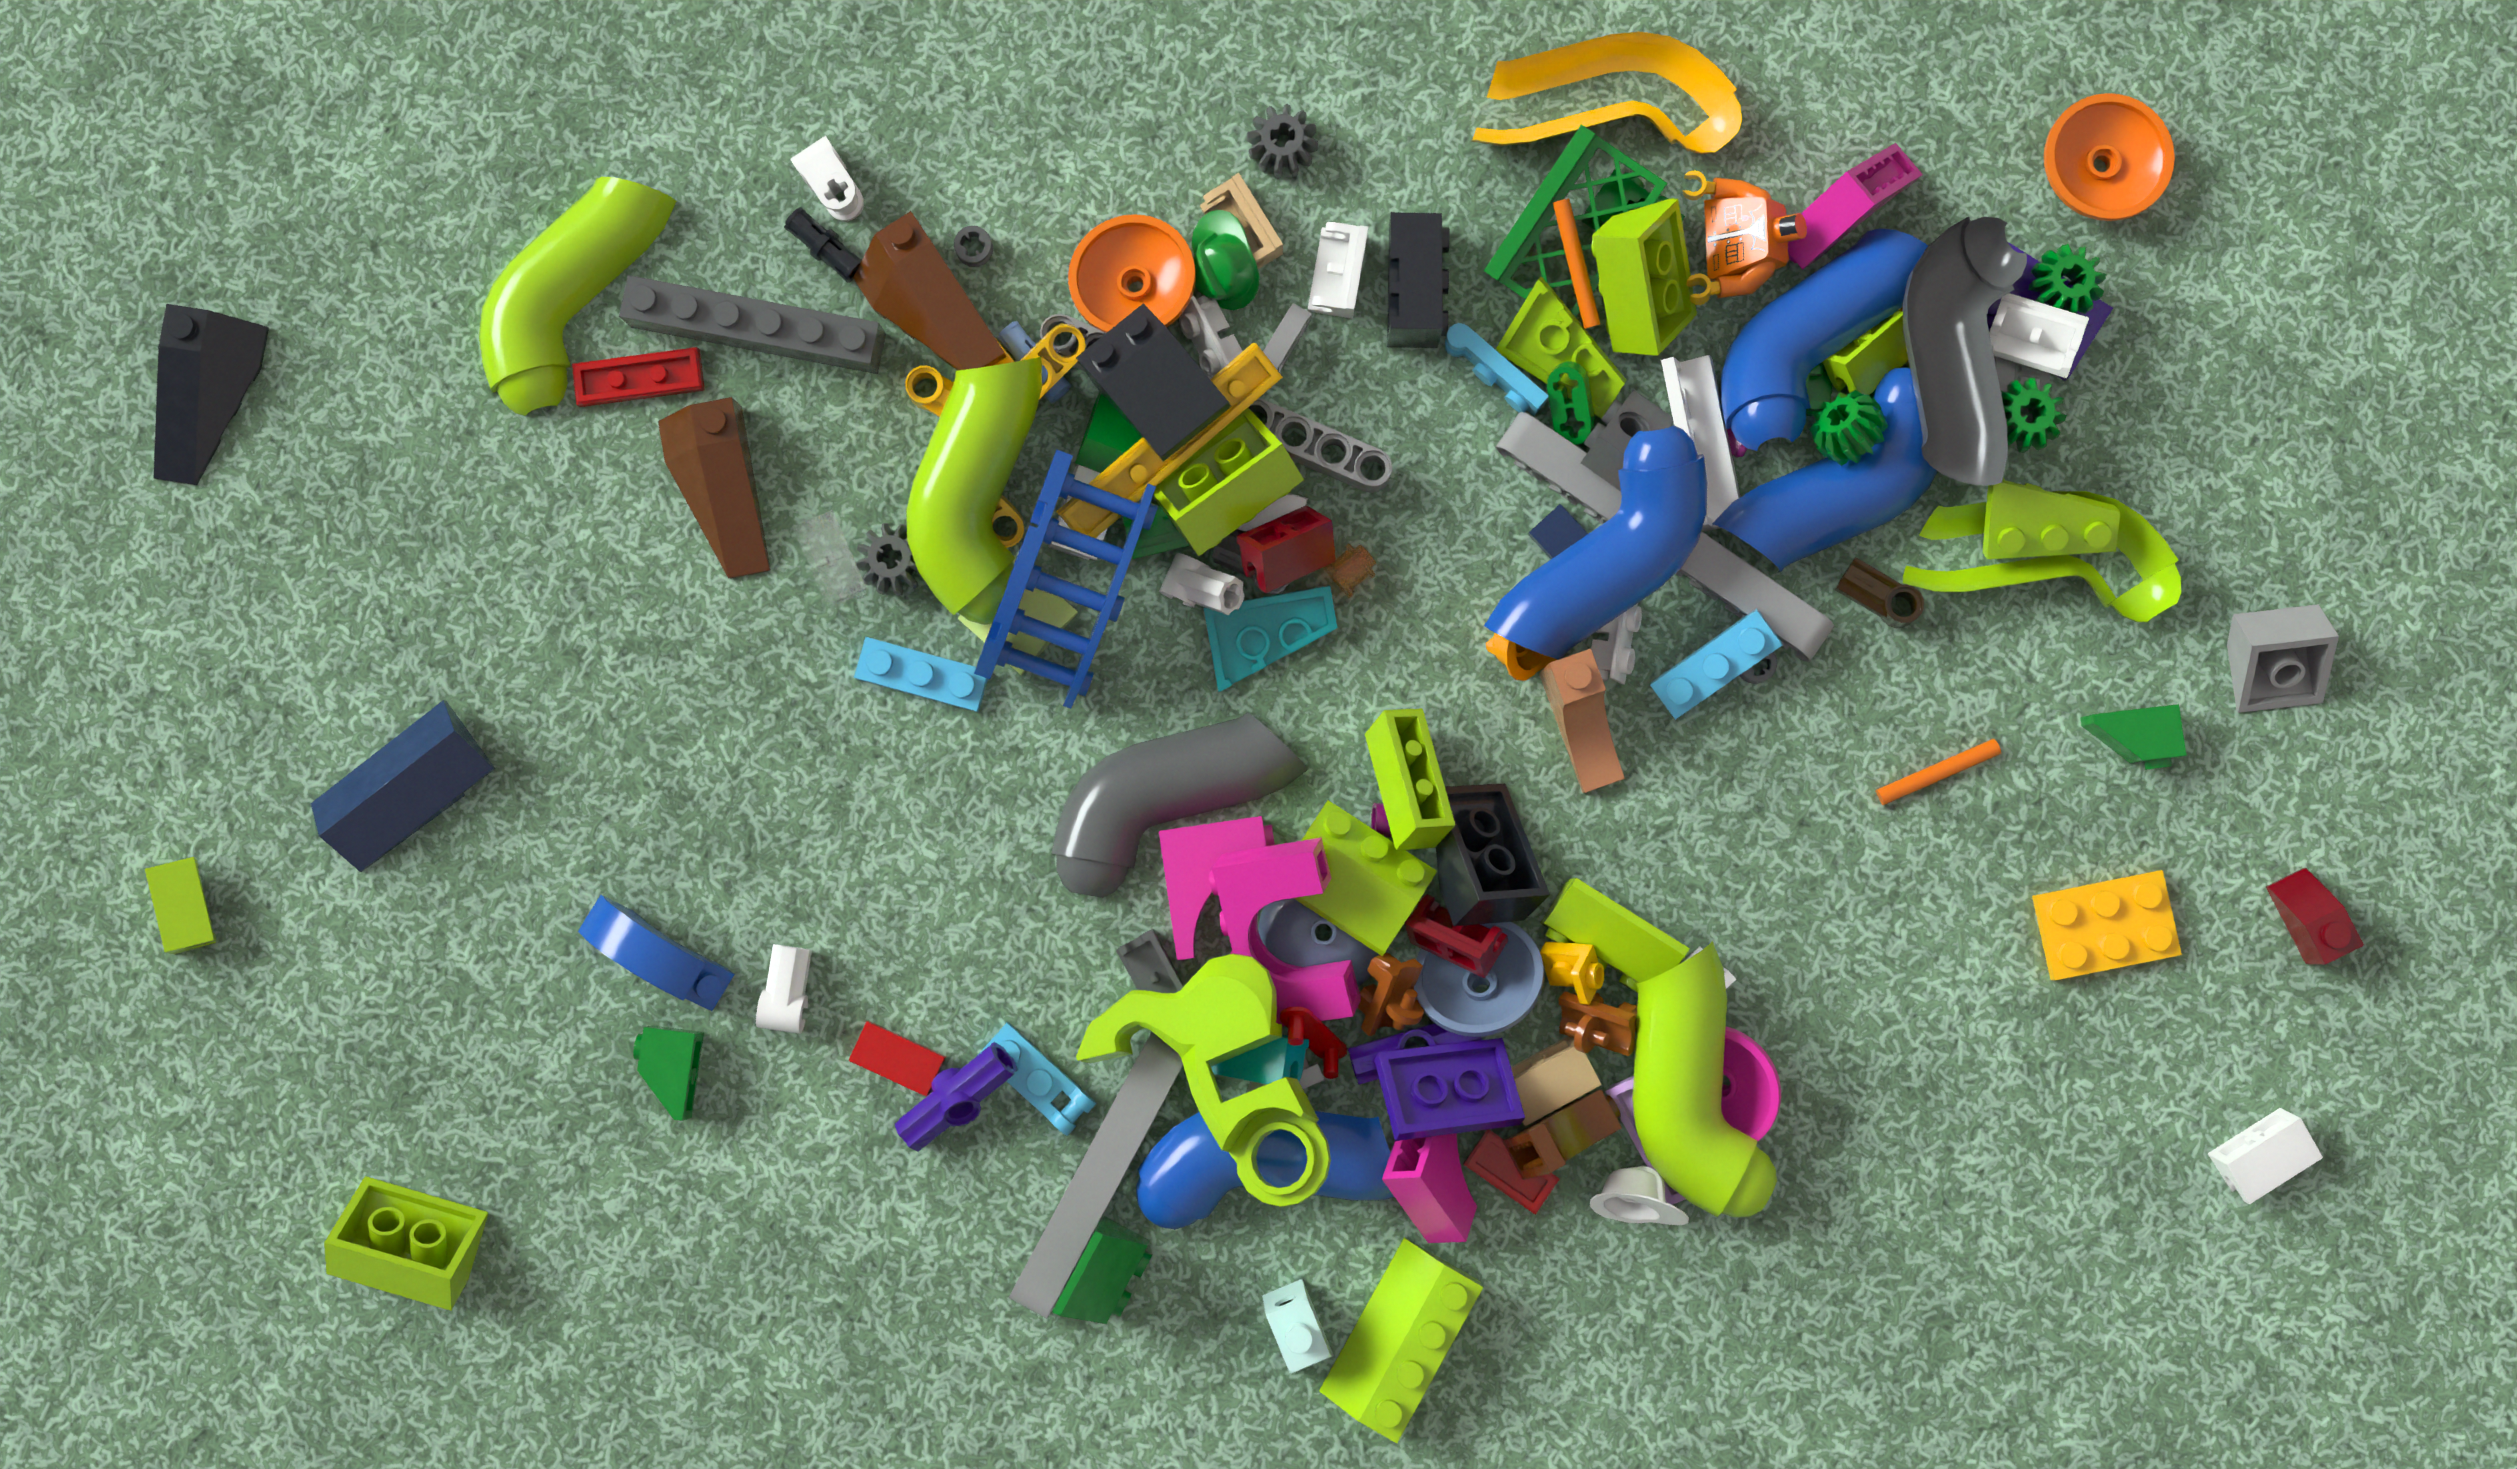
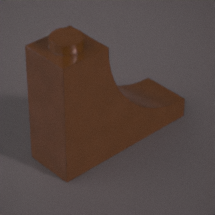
[1502,1089,1622,1180]

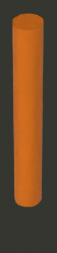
[1553,198,1601,329]
[1876,738,2001,805]

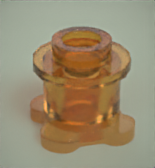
[1323,544,1377,599]

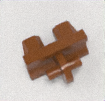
[1358,953,1424,1036]
[1559,991,1637,1056]

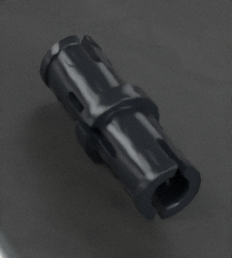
[784,207,862,283]

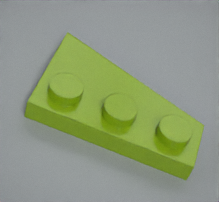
[1983,477,2120,559]

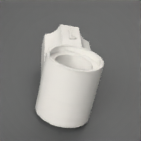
[1159,553,1245,615]
[756,944,812,1034]

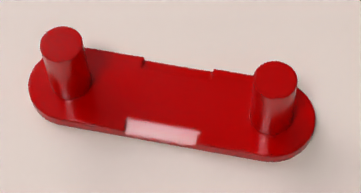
[1280,1007,1347,1079]

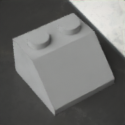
[2227,604,2339,713]

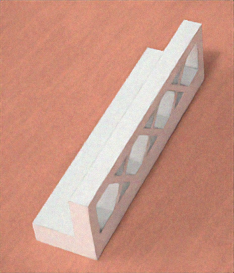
[1661,355,1741,532]

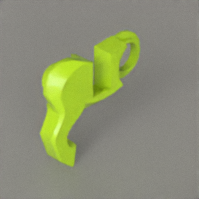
[1076,953,1331,1207]

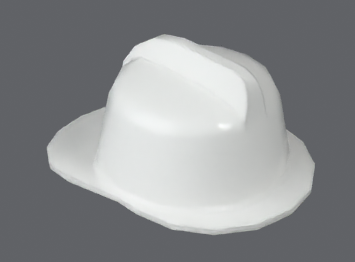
[1590,1166,1689,1225]

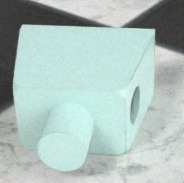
[1262,1279,1334,1374]

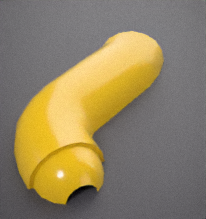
[1471,32,1742,154]

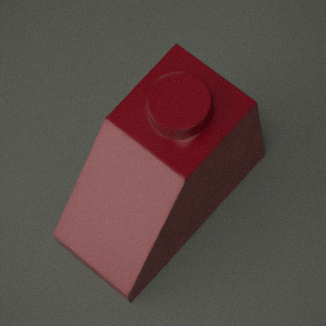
[2266,868,2364,965]

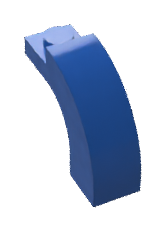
[578,895,735,1011]

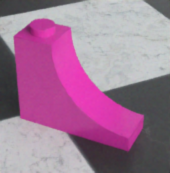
[1788,143,1923,269]
[1159,816,1275,960]
[1382,1133,1477,1243]

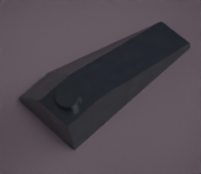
[153,304,269,486]

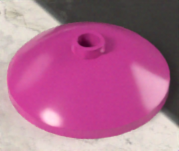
[1721,1026,1781,1142]

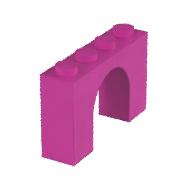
[1209,837,1361,1027]

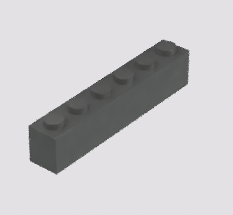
[619,275,886,374]

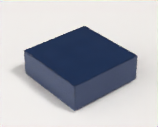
[1528,504,1588,559]

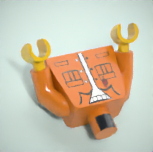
[1683,170,1807,305]

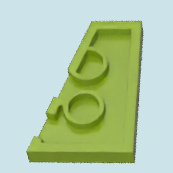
[1495,276,1627,419]

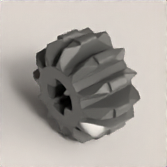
[1247,104,1318,179]
[855,523,920,596]

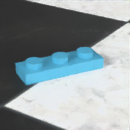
[1650,608,1783,720]
[854,637,988,712]

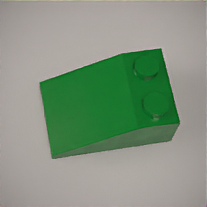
[1052,1216,1152,1324]

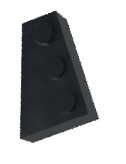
[1387,212,1450,348]

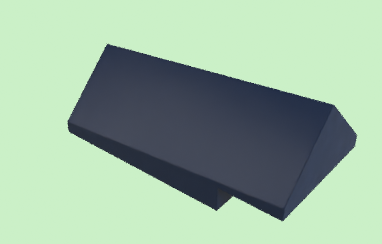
[311,700,496,872]

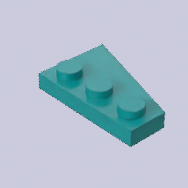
[1204,585,1338,692]

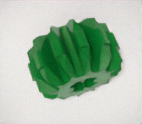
[2028,244,2107,314]
[2000,378,2067,453]
[1809,389,1888,466]

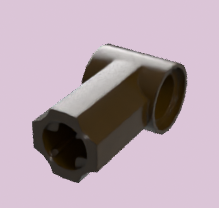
[1835,557,1924,628]

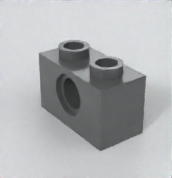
[1581,390,1674,491]

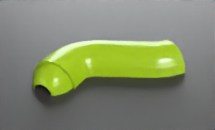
[479,177,677,416]
[906,357,1042,625]
[1902,491,2181,622]
[1632,940,1777,1218]

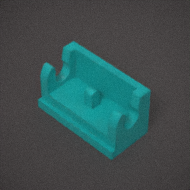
[1211,1034,1310,1084]

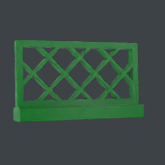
[1484,124,1668,318]

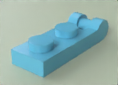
[1444,323,1549,416]
[978,1022,1097,1136]

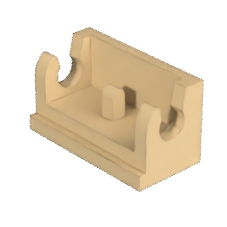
[1200,173,1283,269]
[1511,1036,1602,1126]

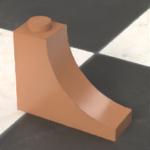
[1539,649,1625,794]

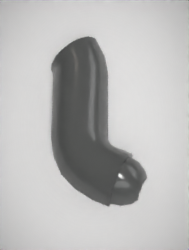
[1902,216,2027,486]
[1051,712,1308,898]

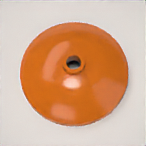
[2044,93,2175,221]
[1068,214,1196,333]

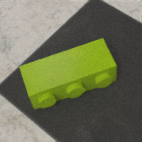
[1365,708,1455,851]

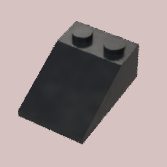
[1076,303,1232,462]
[1436,783,1550,926]

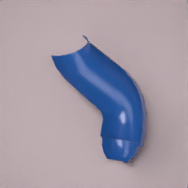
[1721,228,1928,451]
[1712,368,1940,573]
[1484,425,1708,659]
[1136,1111,1395,1230]

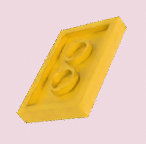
[2032,870,2182,980]

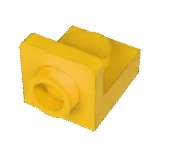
[1540,941,1604,1005]

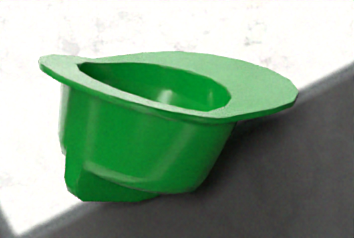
[1191,210,1260,311]

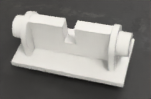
[1179,296,1243,377]
[1591,603,1642,684]

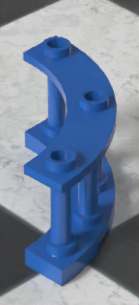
[974,450,1158,709]

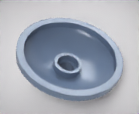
[1259,898,1379,987]
[1414,922,1544,1037]

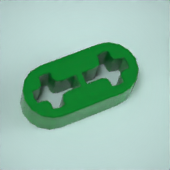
[1547,361,1595,445]

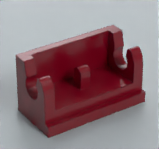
[1237,505,1336,593]
[1404,894,1509,979]

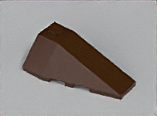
[853,211,1007,371]
[658,397,771,579]

